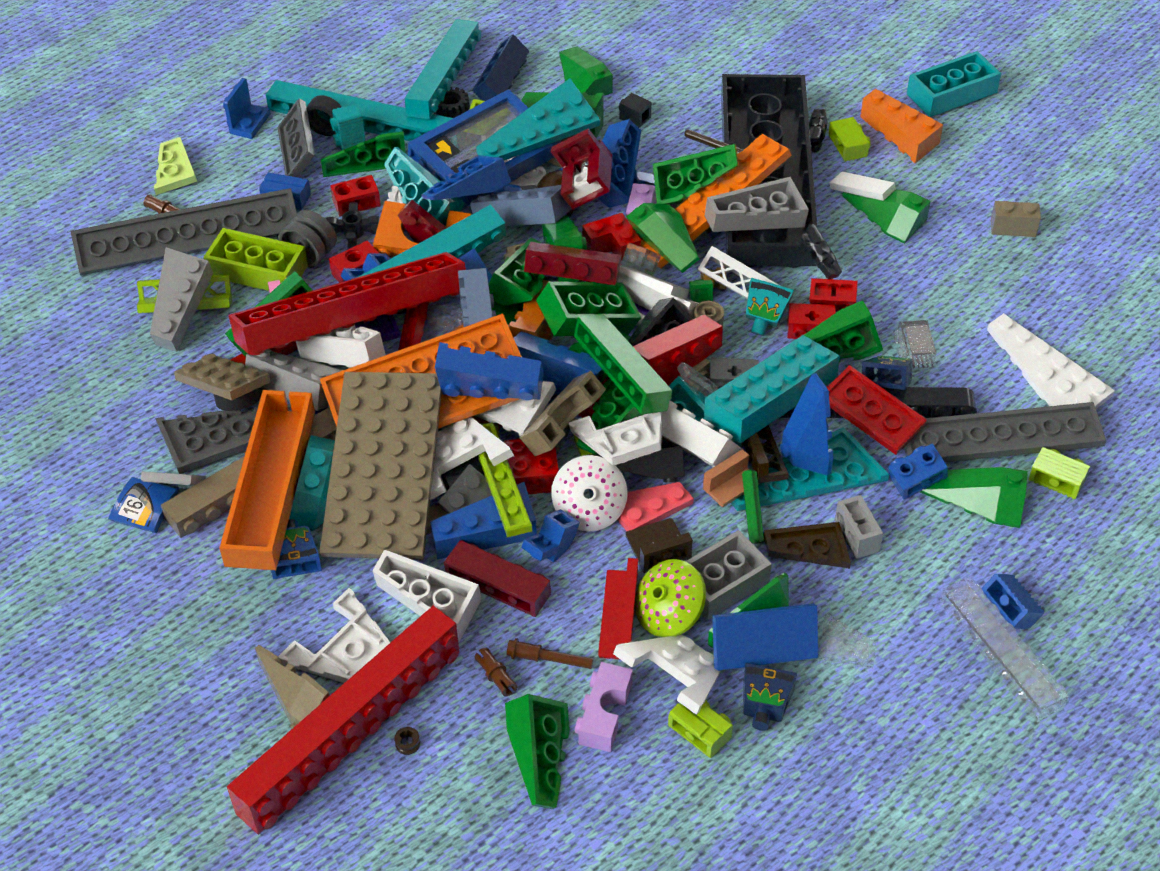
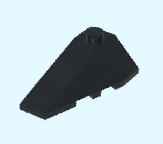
[581,442,685,482]

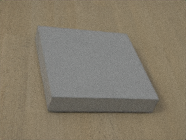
[141,471,206,485]

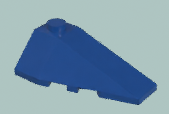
[780,373,834,475]

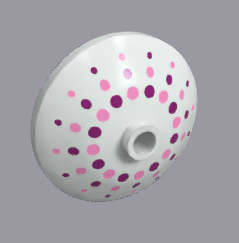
[552,455,628,531]

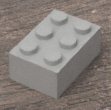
[686,530,772,620]

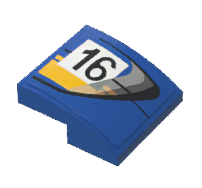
[108,477,178,534]

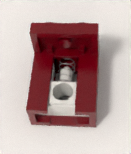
[551,128,612,210]

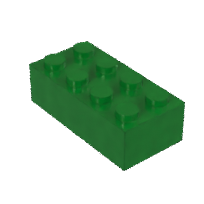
[536,282,642,336]

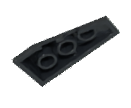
[628,297,692,346]

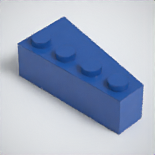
[435,342,544,401]

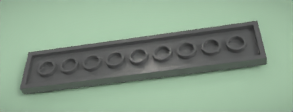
[70,188,297,275]

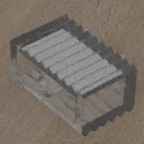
[894,320,936,369]

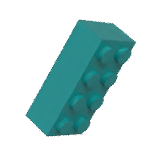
[907,51,1001,117]

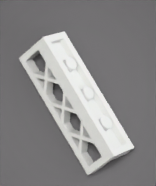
[698,246,780,299]

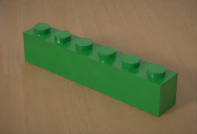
[574,314,672,415]

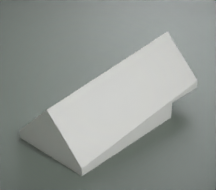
[617,265,699,320]

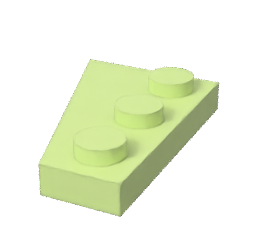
[154,137,197,195]

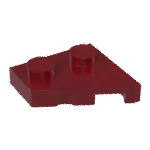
[398,200,447,243]

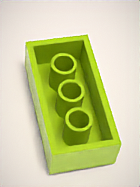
[203,228,308,291]

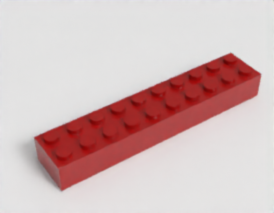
[229,252,466,355]
[226,605,460,835]

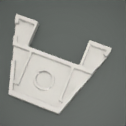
[569,412,662,466]
[430,417,514,500]
[278,588,390,683]
[613,635,721,715]

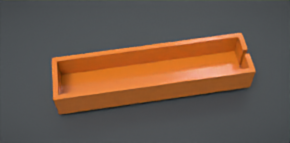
[219,390,315,570]

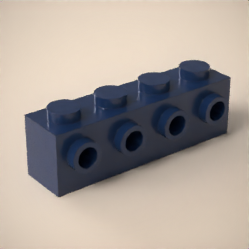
[472,34,529,101]

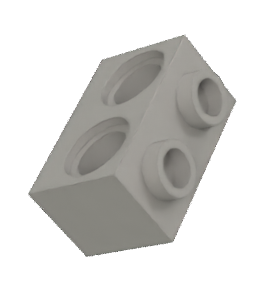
[835,495,883,559]

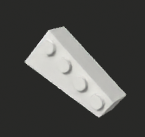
[296,325,386,368]
[662,401,748,467]
[373,550,482,642]

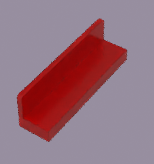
[598,558,638,660]

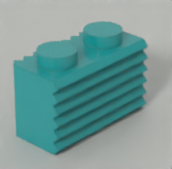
[330,103,366,151]

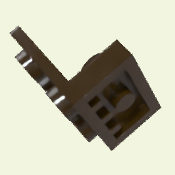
[626,518,693,573]

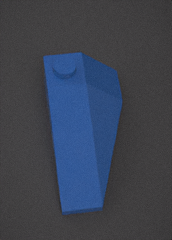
[422,155,511,200]

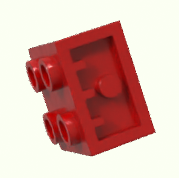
[504,439,559,495]

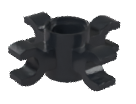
[326,202,379,249]

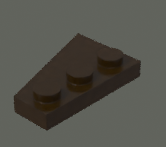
[764,522,851,569]

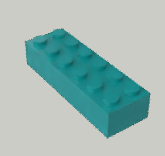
[704,335,840,443]

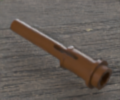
[506,638,593,669]

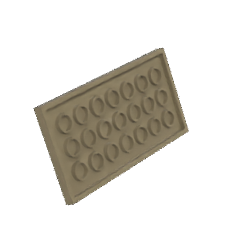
[319,372,442,560]

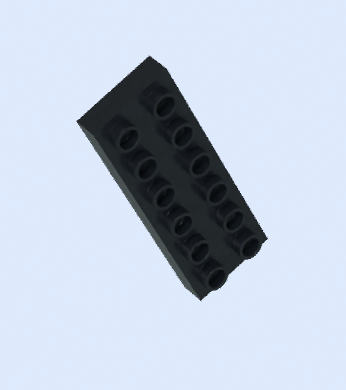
[721,74,817,268]

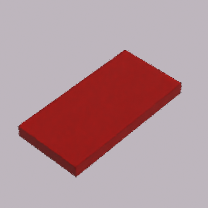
[827,365,927,455]

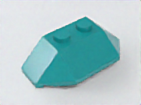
[289,435,335,531]

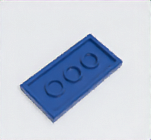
[712,603,818,671]

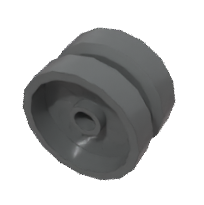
[278,210,337,268]

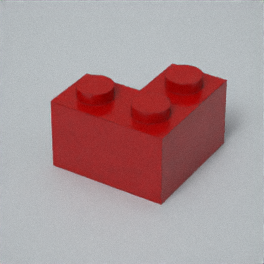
[582,213,641,265]

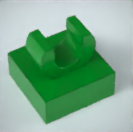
[689,279,713,303]

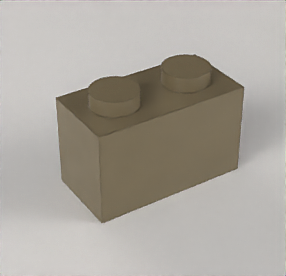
[990,201,1041,237]

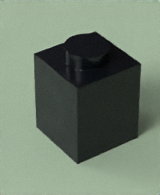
[618,93,652,128]

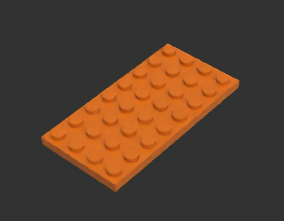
[320,313,522,429]

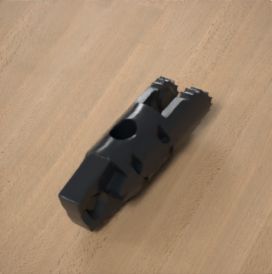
[809,109,828,153]
[801,224,842,279]

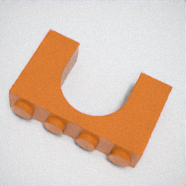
[373,201,472,258]

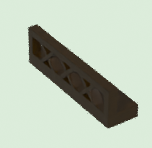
[743,425,788,484]

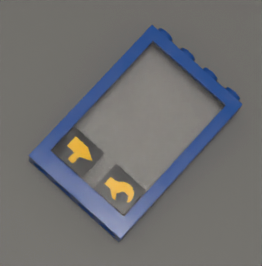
[408,89,562,210]

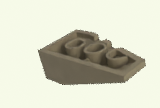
[255,645,330,729]

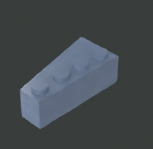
[470,185,571,226]
[458,268,496,327]

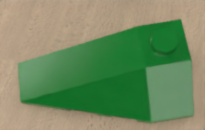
[559,46,613,96]
[320,131,406,177]
[653,144,739,204]
[842,189,931,244]
[626,203,700,273]
[488,237,545,306]
[576,378,644,455]
[920,467,1028,528]

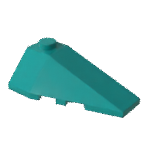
[384,147,465,226]

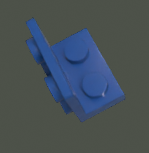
[223,78,271,139]

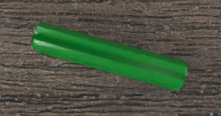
[742,470,764,544]

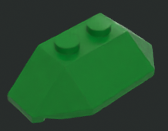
[708,572,789,648]

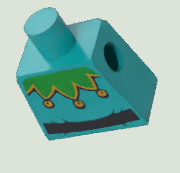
[746,277,794,336]

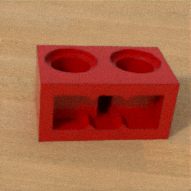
[330,175,381,217]
[809,278,858,312]

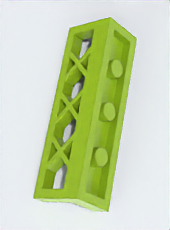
[137,275,232,313]

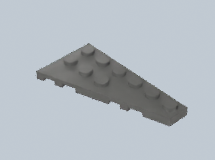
[155,404,292,474]

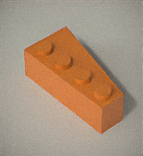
[860,89,943,163]
[508,280,553,340]

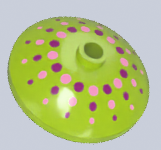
[635,559,706,638]

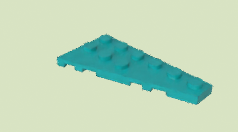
[476,78,600,160]
[731,427,889,511]

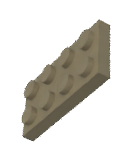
[174,354,270,400]

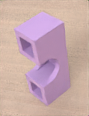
[575,662,633,752]

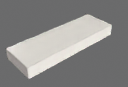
[829,171,896,201]

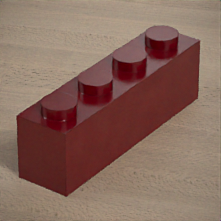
[524,242,622,285]
[444,540,551,617]

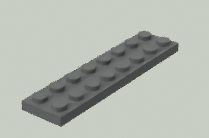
[904,402,1106,462]

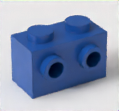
[888,443,948,499]

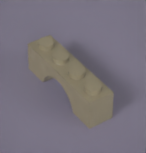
[519,371,606,456]

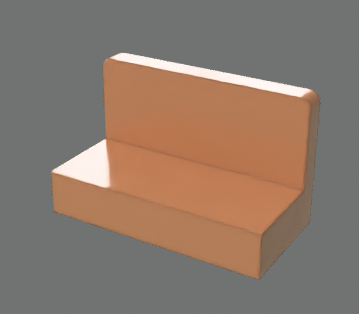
[703,449,759,507]

